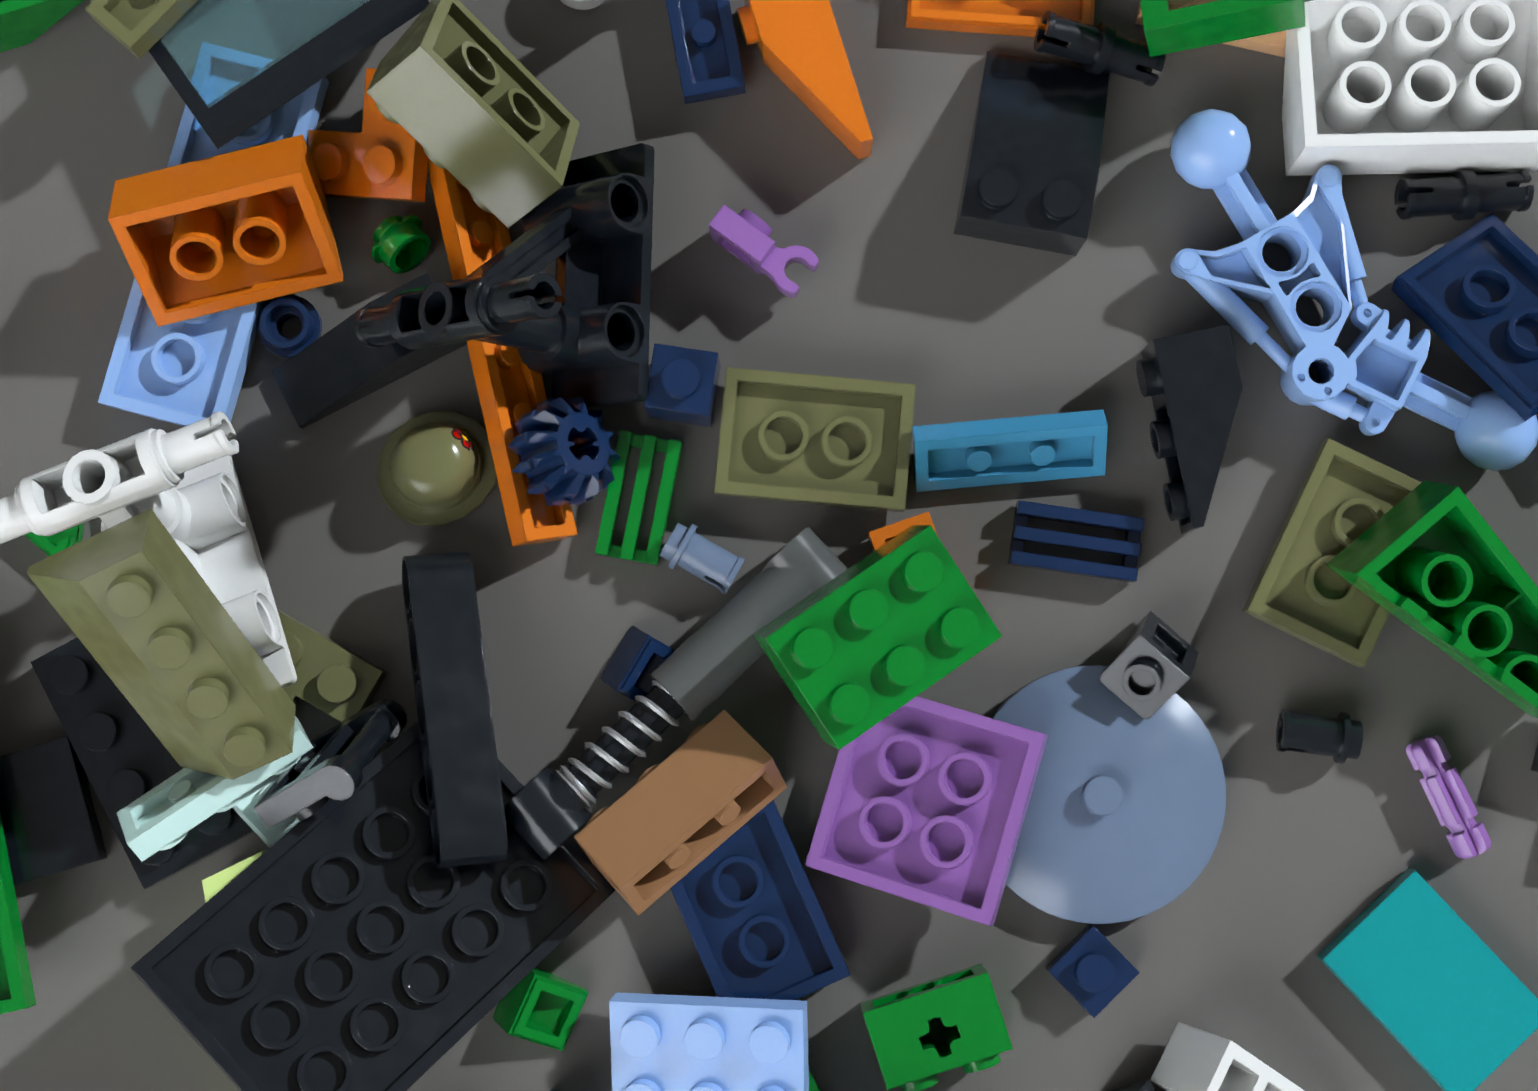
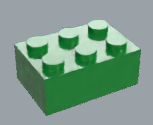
[753,525,1002,750]

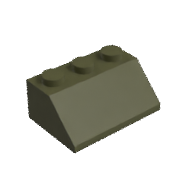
[366,0,580,228]

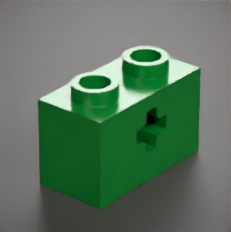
[860,963,1013,1091]

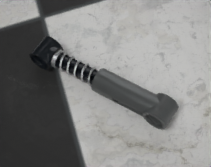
[504,527,848,861]

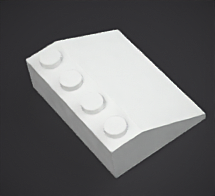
[1282,0,1538,176]

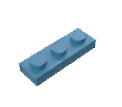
[912,409,1108,492]

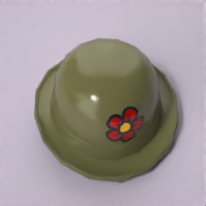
[376,411,497,526]

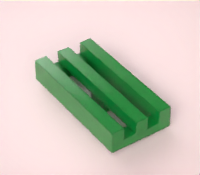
[595,429,683,566]

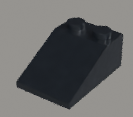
[954,51,1110,256]

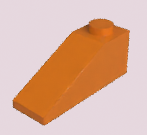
[736,0,873,160]

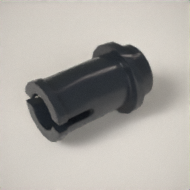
[1276,710,1363,764]

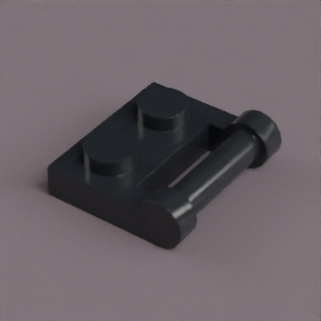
[253,699,407,829]

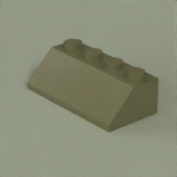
[27,509,296,780]

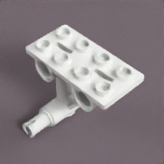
[0,411,297,688]

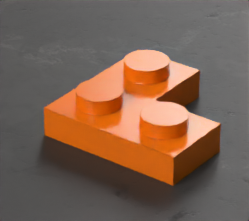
[308,68,428,202]

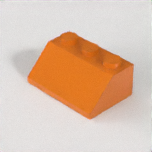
[108,134,343,327]

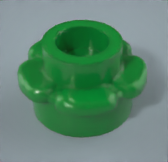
[371,215,431,274]

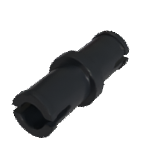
[1034,11,1166,87]
[1394,169,1534,221]

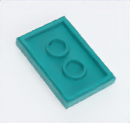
[1316,868,1538,1091]

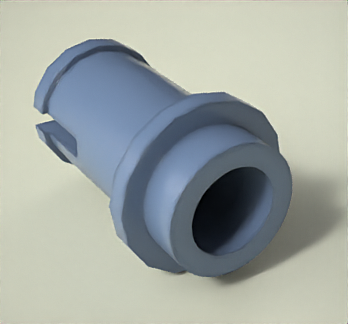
[659,523,745,594]

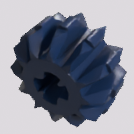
[508,397,621,506]

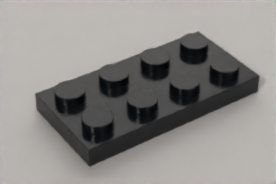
[31,637,254,889]

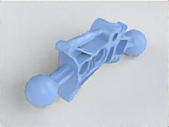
[1170,109,1538,471]

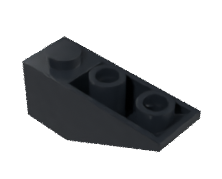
[1136,325,1242,534]

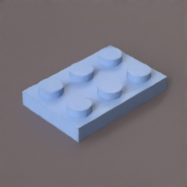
[609,992,809,1091]

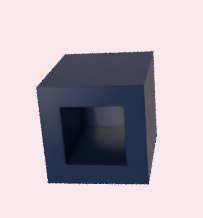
[644,343,721,427]

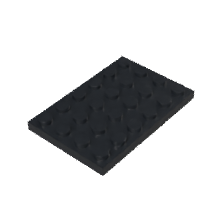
[131,721,615,1091]

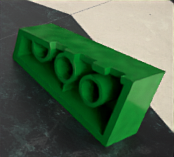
[1326,481,1538,718]

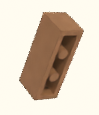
[574,710,787,916]

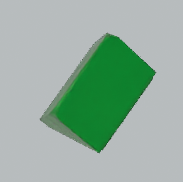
[493,967,589,1052]

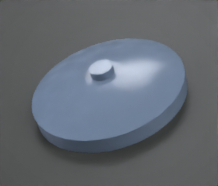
[991,665,1226,924]

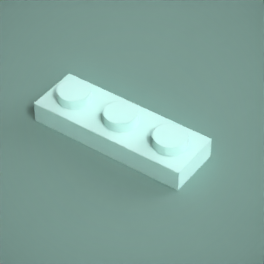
[116,716,314,862]

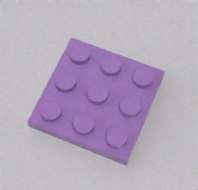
[805,696,1048,926]

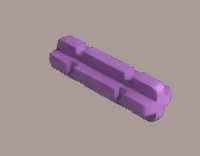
[1406,735,1492,859]

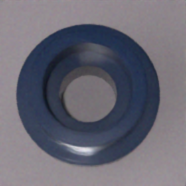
[257,295,322,358]

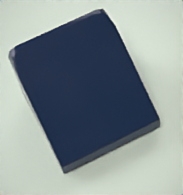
[601,626,675,701]

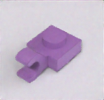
[709,205,819,298]

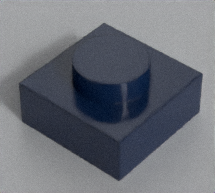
[1045,923,1140,1018]

